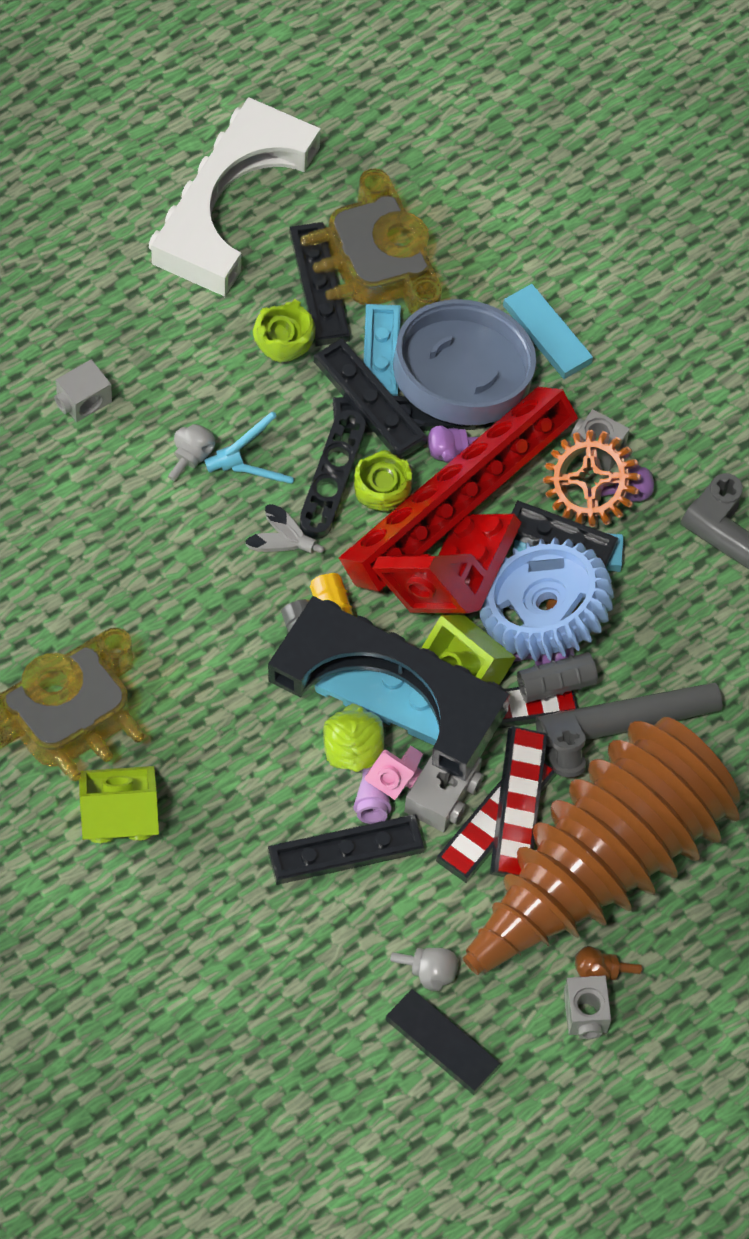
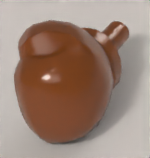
[575,946,642,981]

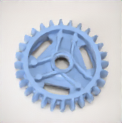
[479,537,614,662]

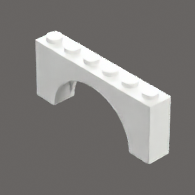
[149,97,321,297]

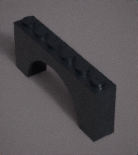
[268,596,510,781]

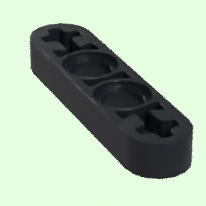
[300,410,366,539]

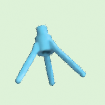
[204,412,294,484]

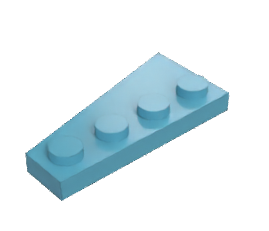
[315,670,439,745]

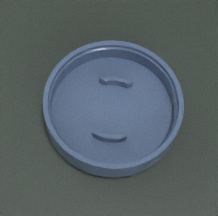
[393,299,536,425]

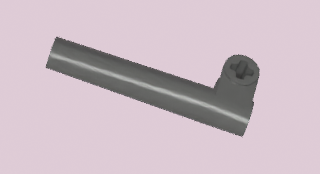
[680,473,749,569]
[536,682,722,777]

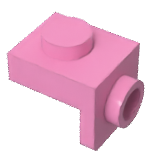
[365,745,423,800]

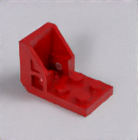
[372,514,521,613]

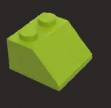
[421,614,516,685]
[79,766,159,843]

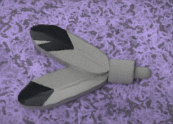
[245,504,324,553]

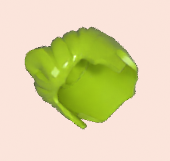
[253,299,316,363]
[354,450,412,512]
[323,703,384,772]

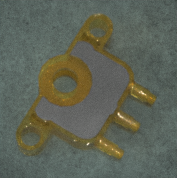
[300,168,442,315]
[0,628,144,781]

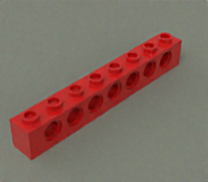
[339,386,578,592]

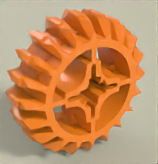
[543,430,641,528]

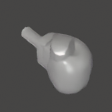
[168,424,216,481]
[390,948,458,991]

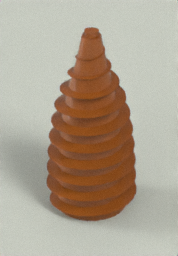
[463,717,740,975]

